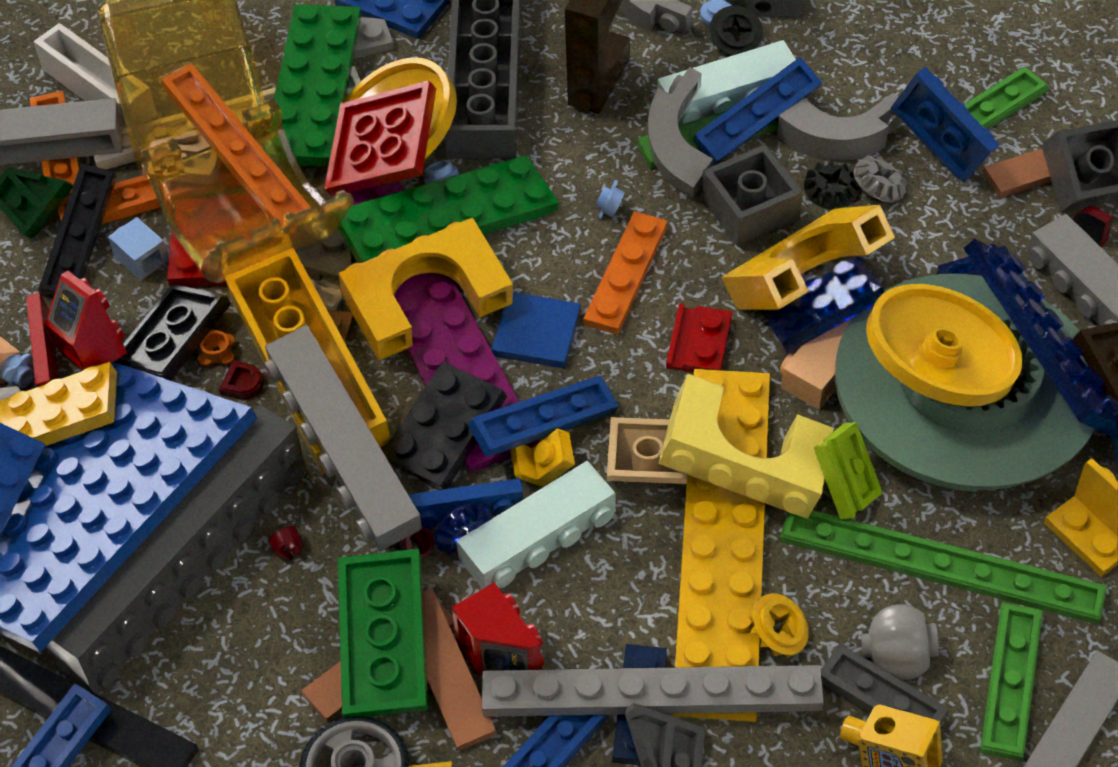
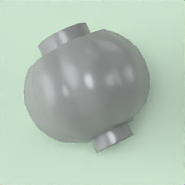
[860,604,939,681]

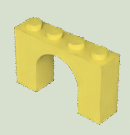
[658,374,834,519]

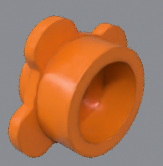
[197,330,235,367]

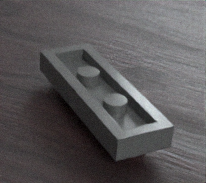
[821,644,949,726]

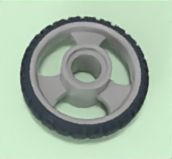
[299,716,410,767]

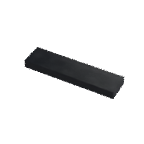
[38,164,117,298]

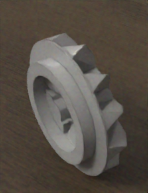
[853,155,908,202]

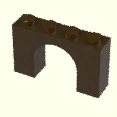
[565,0,630,114]

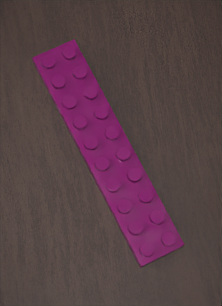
[331,181,540,473]

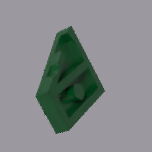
[0,167,73,238]

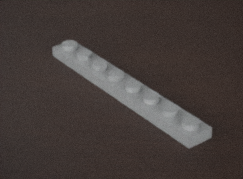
[482,665,823,717]

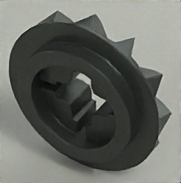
[709,5,763,55]
[804,160,861,209]

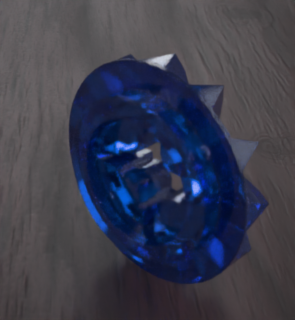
[434,503,492,554]

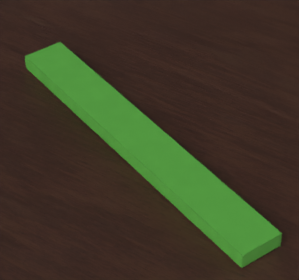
[780,510,1107,625]

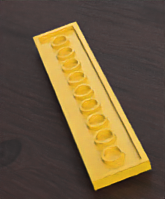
[672,369,770,722]

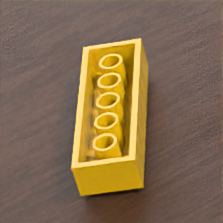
[225,247,391,475]

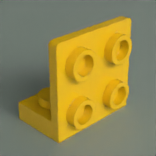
[1044,458,1118,577]

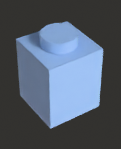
[108,217,169,281]

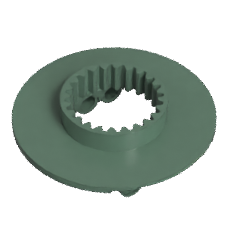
[835,274,1103,492]

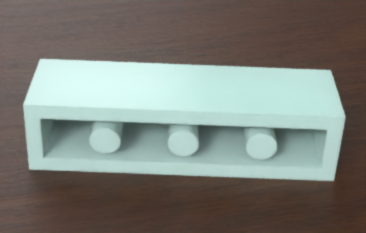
[657,40,796,126]
[456,461,616,589]

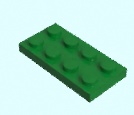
[338,549,429,718]

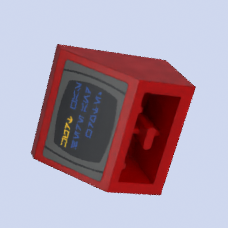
[45,271,127,371]
[452,582,544,676]

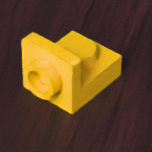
[510,428,575,487]

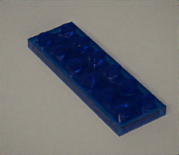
[963,238,1118,438]

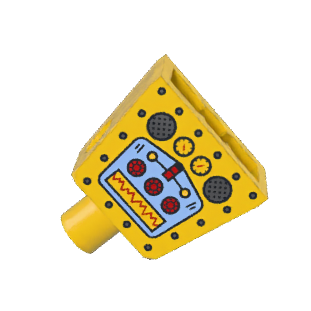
[840,704,943,767]

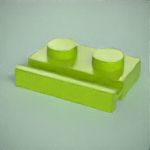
[813,422,883,520]

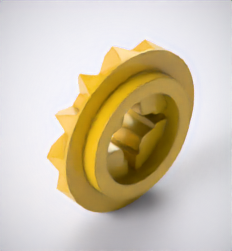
[748,593,809,658]

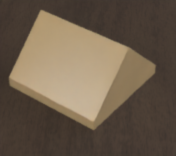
[607,417,687,484]

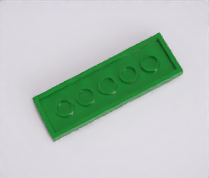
[263,4,362,167]
[333,155,559,263]

